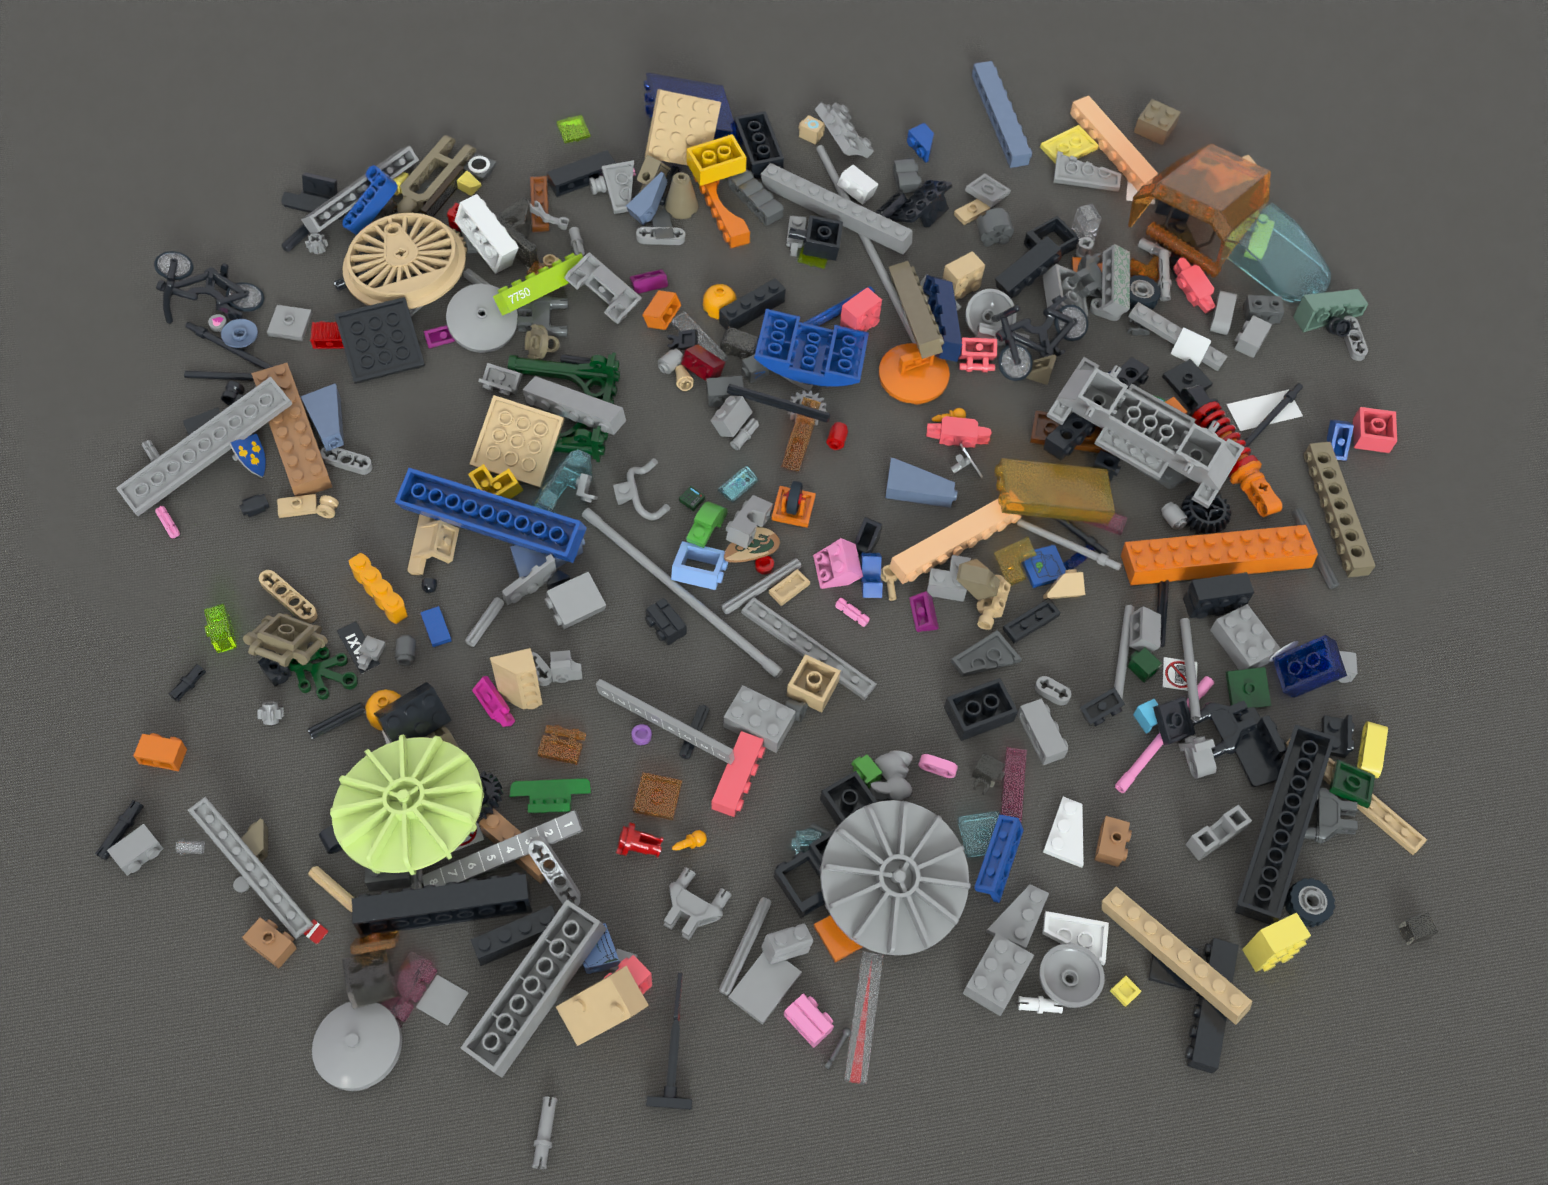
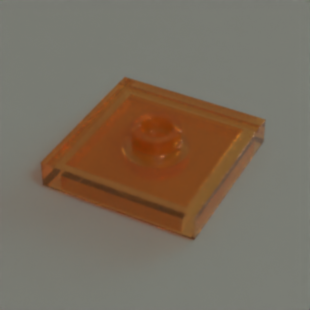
[633,772,682,820]
[350,931,400,955]

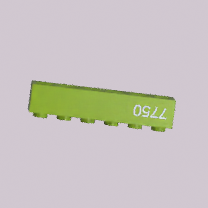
[493,253,583,316]

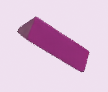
[629,269,668,294]
[424,325,455,349]
[909,591,939,632]

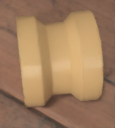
[316,495,339,518]

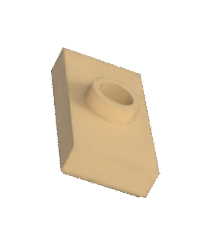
[954,199,991,225]
[277,494,317,518]
[769,569,810,606]

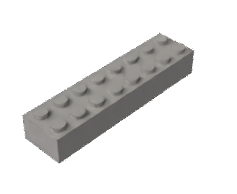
[461,900,607,1078]

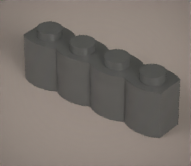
[727,169,784,226]

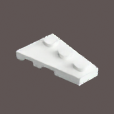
[1043,797,1083,868]
[1042,911,1109,966]

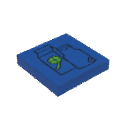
[1019,545,1066,588]

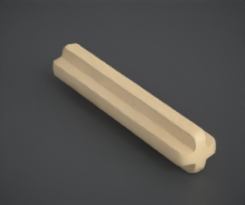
[308,866,354,912]

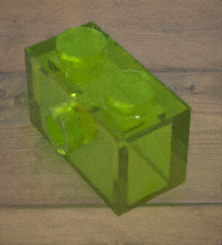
[204,604,237,653]

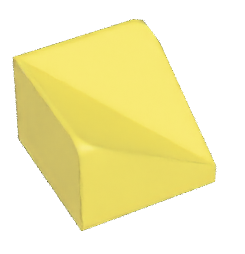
[457,171,482,196]

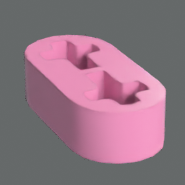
[918,754,958,778]

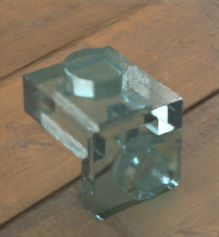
[791,828,821,855]

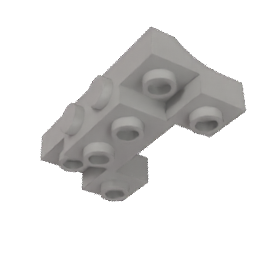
[815,102,874,158]
[564,252,642,324]

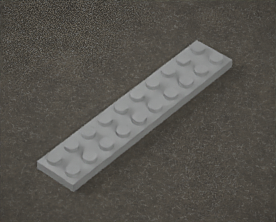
[116,376,293,516]

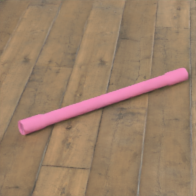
[1115,676,1214,793]

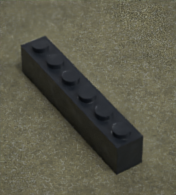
[1185,938,1239,1074]

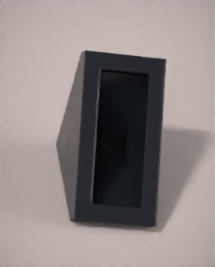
[854,517,882,555]

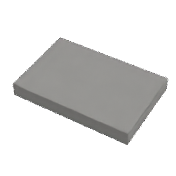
[728,952,802,1025]

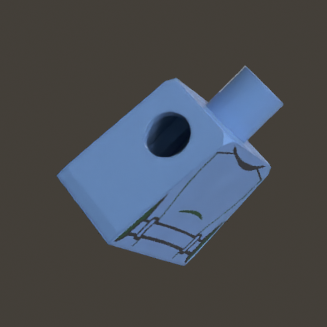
[583,923,620,974]

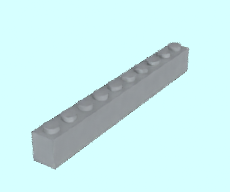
[761,163,912,254]

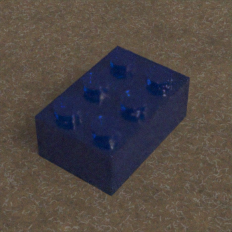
[1273,635,1347,698]

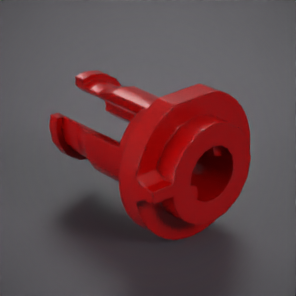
[616,822,663,857]

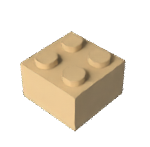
[943,251,985,300]
[787,654,841,713]

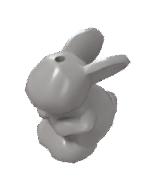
[869,751,913,801]

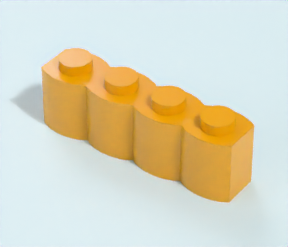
[349,553,408,624]

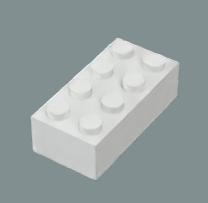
[455,194,519,274]

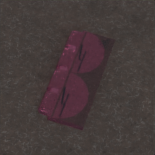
[377,951,437,1028]

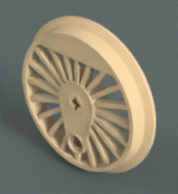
[343,213,466,309]

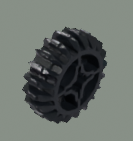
[1181,491,1232,534]

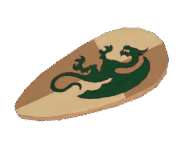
[724,527,780,562]

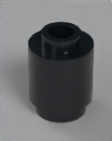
[239,494,270,518]

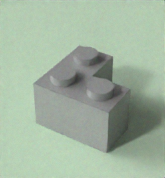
[927,555,971,602]

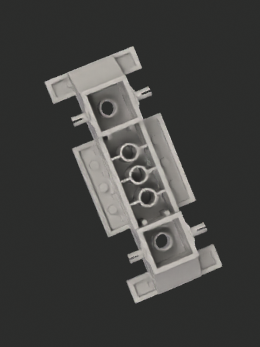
[1047,357,1245,508]

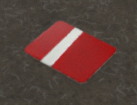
[304,919,328,944]

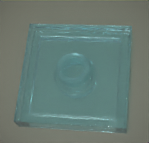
[958,811,999,858]

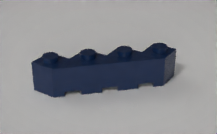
[923,275,962,362]

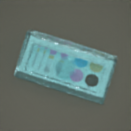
[717,465,758,502]

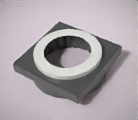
[463,153,497,180]

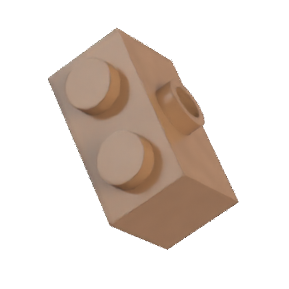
[1094,816,1132,867]
[242,917,297,969]

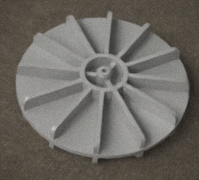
[820,800,971,955]

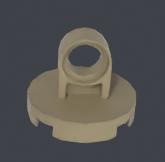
[525,324,560,360]

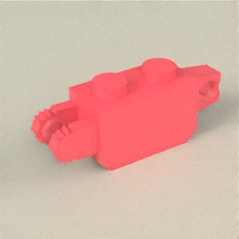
[1173,258,1216,314]
[926,416,992,448]

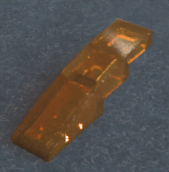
[781,397,822,472]

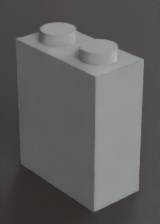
[545,571,606,630]

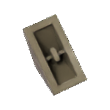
[1022,354,1057,385]

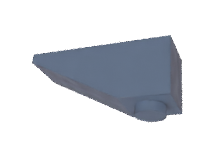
[626,171,668,226]

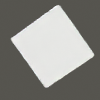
[1171,328,1211,367]

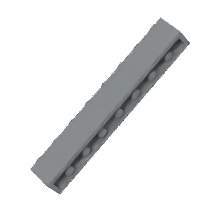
[301,146,419,234]

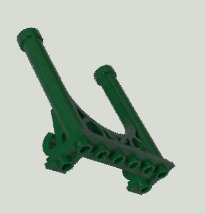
[508,352,620,462]

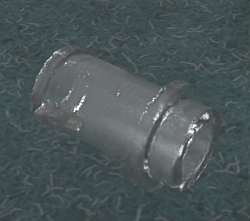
[176,839,205,855]

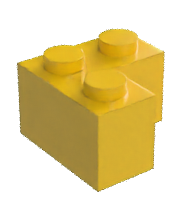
[468,464,524,499]

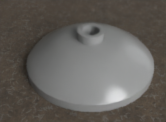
[965,289,1016,335]
[1039,943,1104,1008]

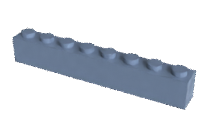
[972,61,1032,168]

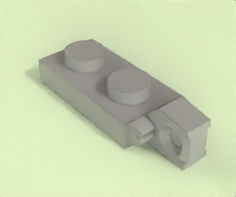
[786,216,806,257]

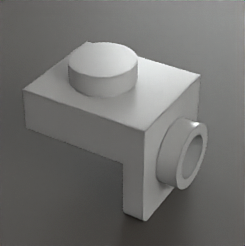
[576,473,598,502]

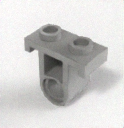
[1178,736,1216,779]

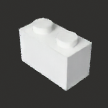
[837,165,879,204]

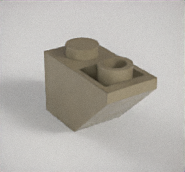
[241,818,268,863]

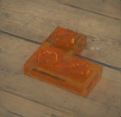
[1130,255,1170,283]

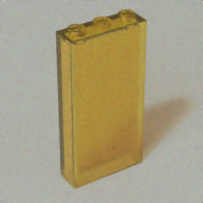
[995,458,1115,524]

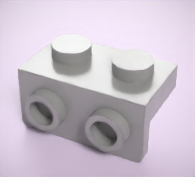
[478,363,523,396]

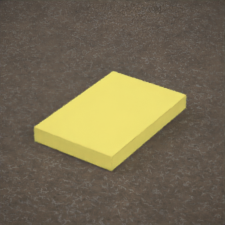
[1040,125,1099,164]

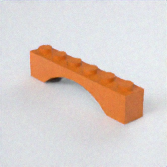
[693,175,750,248]

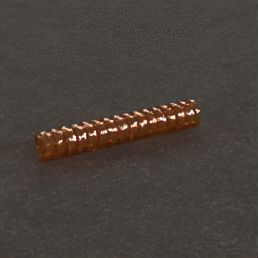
[1146,221,1222,278]

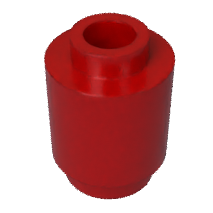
[826,422,848,450]

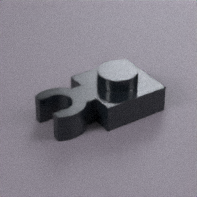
[667,329,698,350]

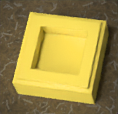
[1110,976,1142,1007]

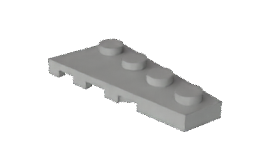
[1053,151,1121,191]

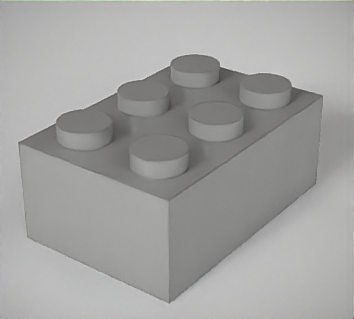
[1210,604,1281,670]
[723,685,796,753]
[963,933,1034,1016]

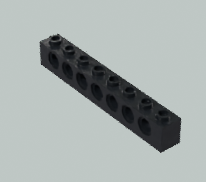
[1044,357,1149,461]

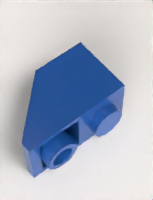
[907,123,934,163]

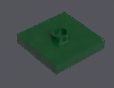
[1225,667,1271,708]
[1329,759,1375,809]

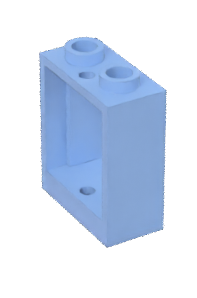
[671,541,728,590]

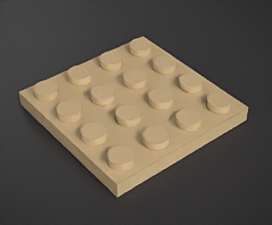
[645,89,721,166]
[470,395,564,488]

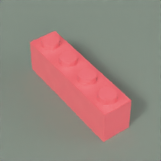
[712,731,766,817]

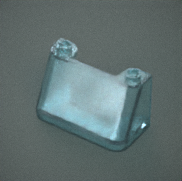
[529,450,593,513]

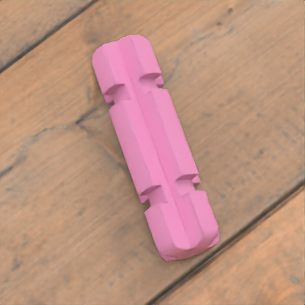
[155,506,180,539]
[835,598,870,627]

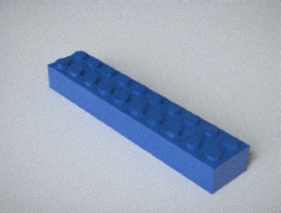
[395,468,587,563]

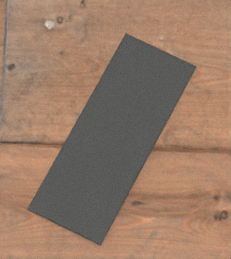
[652,210,675,239]

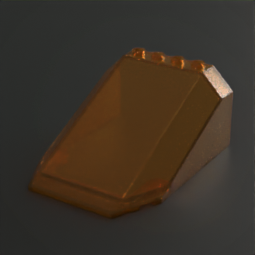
[1128,143,1271,270]

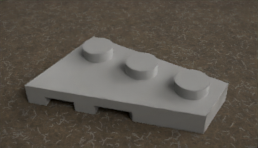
[602,160,634,214]
[502,554,556,605]

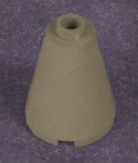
[665,172,698,220]

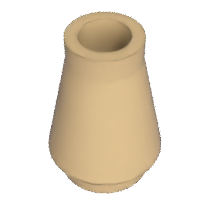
[675,365,694,391]

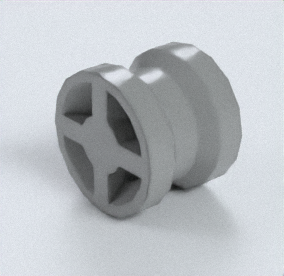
[589,176,606,195]

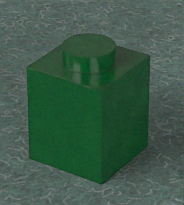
[1128,648,1162,683]

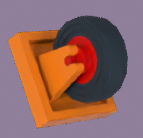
[771,481,816,528]

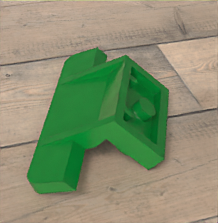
[509,778,591,813]

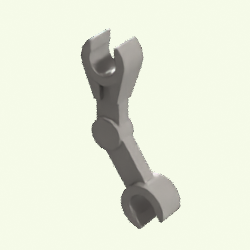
[529,201,569,230]

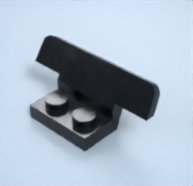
[281,172,346,219]

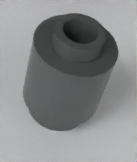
[395,635,416,666]

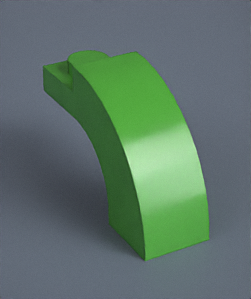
[686,501,728,548]

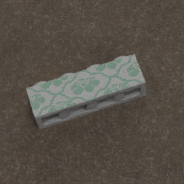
[1102,244,1130,317]

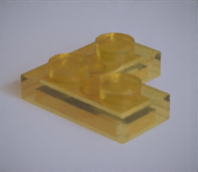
[994,537,1037,586]

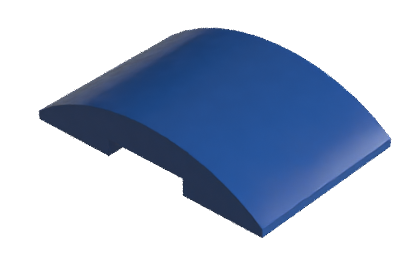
[754,309,869,387]

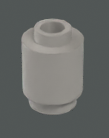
[658,349,683,374]
[1161,502,1188,530]

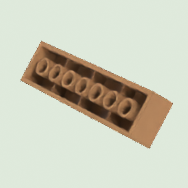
[252,363,332,497]

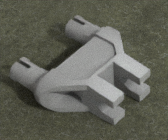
[664,867,732,940]

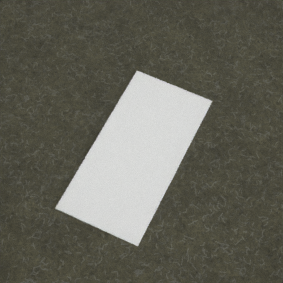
[1227,390,1303,431]

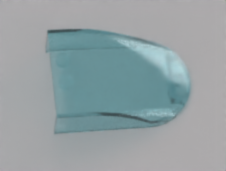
[1222,203,1331,302]

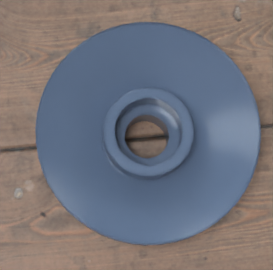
[221,319,258,348]

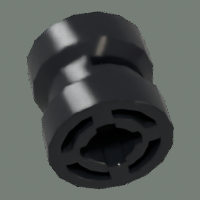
[1326,317,1351,337]
[221,381,245,406]

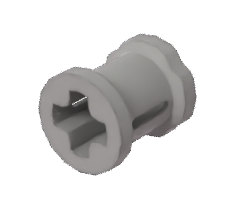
[1075,237,1094,258]

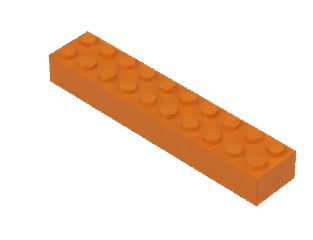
[1121,525,1318,586]

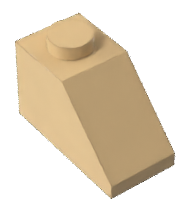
[1043,569,1085,600]

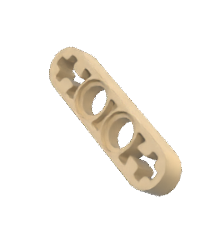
[259,570,318,623]

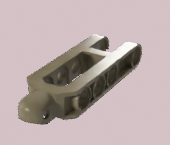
[397,135,476,214]

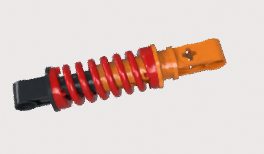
[1180,385,1282,517]

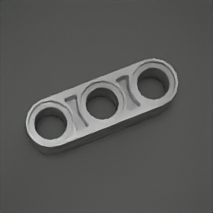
[1210,290,1237,335]

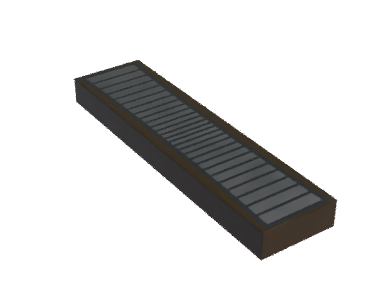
[421,165,464,217]

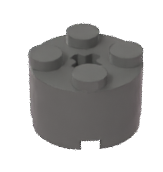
[976,208,1014,247]

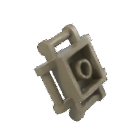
[243,613,328,667]

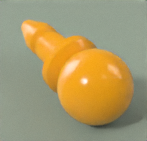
[932,408,966,422]
[672,830,707,850]

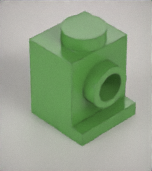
[851,755,882,789]

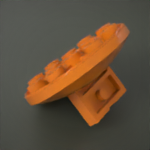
[879,343,950,405]

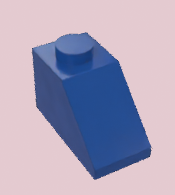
[1327,419,1354,461]

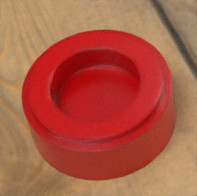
[755,555,774,575]

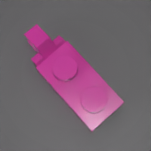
[472,676,515,727]

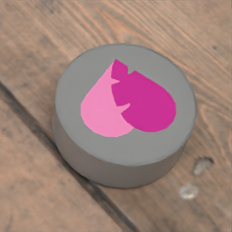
[208,314,228,332]

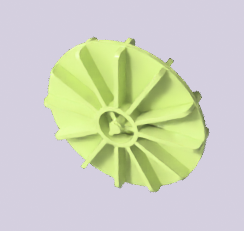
[330,735,484,875]

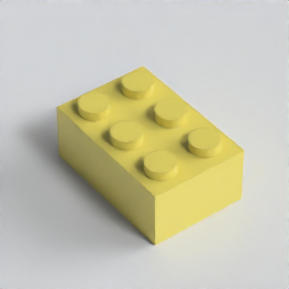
[1242,913,1311,972]

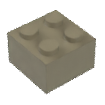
[1134,99,1181,146]

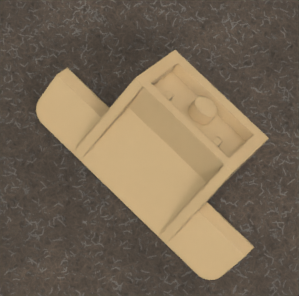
[408,515,459,575]

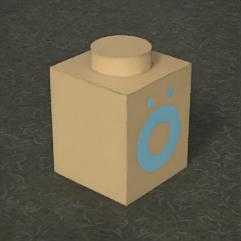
[798,115,825,145]

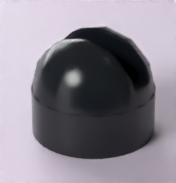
[422,578,437,593]

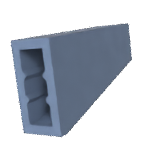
[301,384,344,452]
[885,458,958,508]
[510,538,585,578]

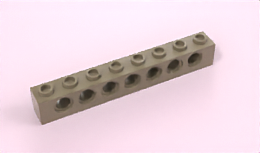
[1304,442,1375,577]

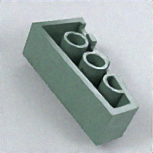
[1293,289,1368,332]

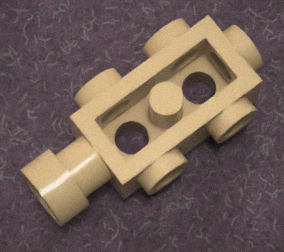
[977,575,1011,630]

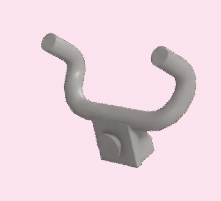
[613,458,670,520]

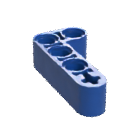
[342,165,397,235]

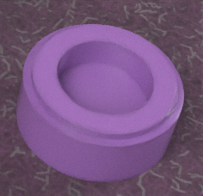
[632,724,652,745]

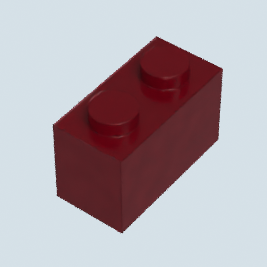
[681,344,726,381]

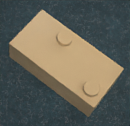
[556,966,649,1046]

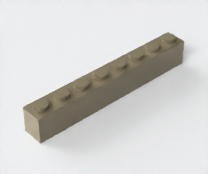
[889,261,944,359]

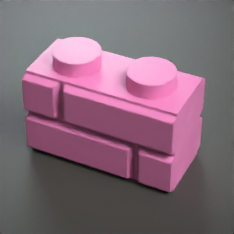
[784,994,833,1048]

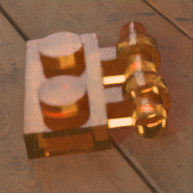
[537,724,586,765]

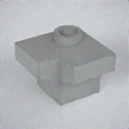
[550,650,583,683]

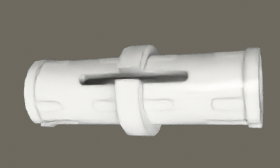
[1018,996,1063,1014]

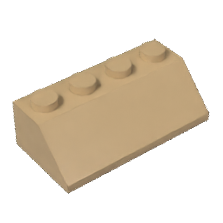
[490,648,543,710]

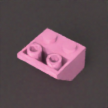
[813,538,863,589]

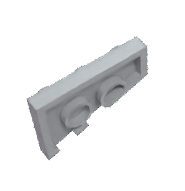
[986,884,1049,949]

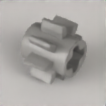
[305,233,328,255]
[257,701,284,725]

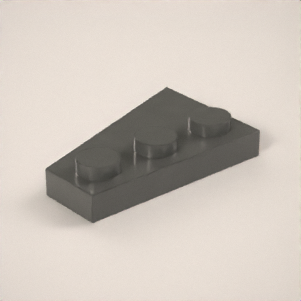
[951,630,1021,677]

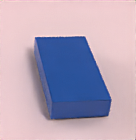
[420,606,452,647]

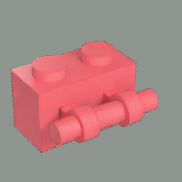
[958,338,997,373]

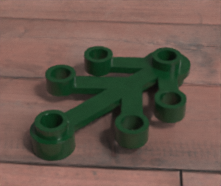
[287,646,358,700]

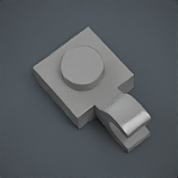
[357,635,386,671]

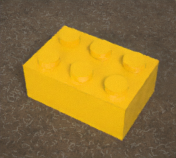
[686,134,747,186]

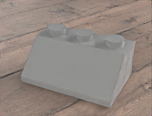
[1043,264,1088,319]

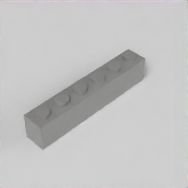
[523,376,626,435]

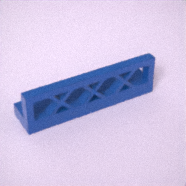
[974,814,1024,903]

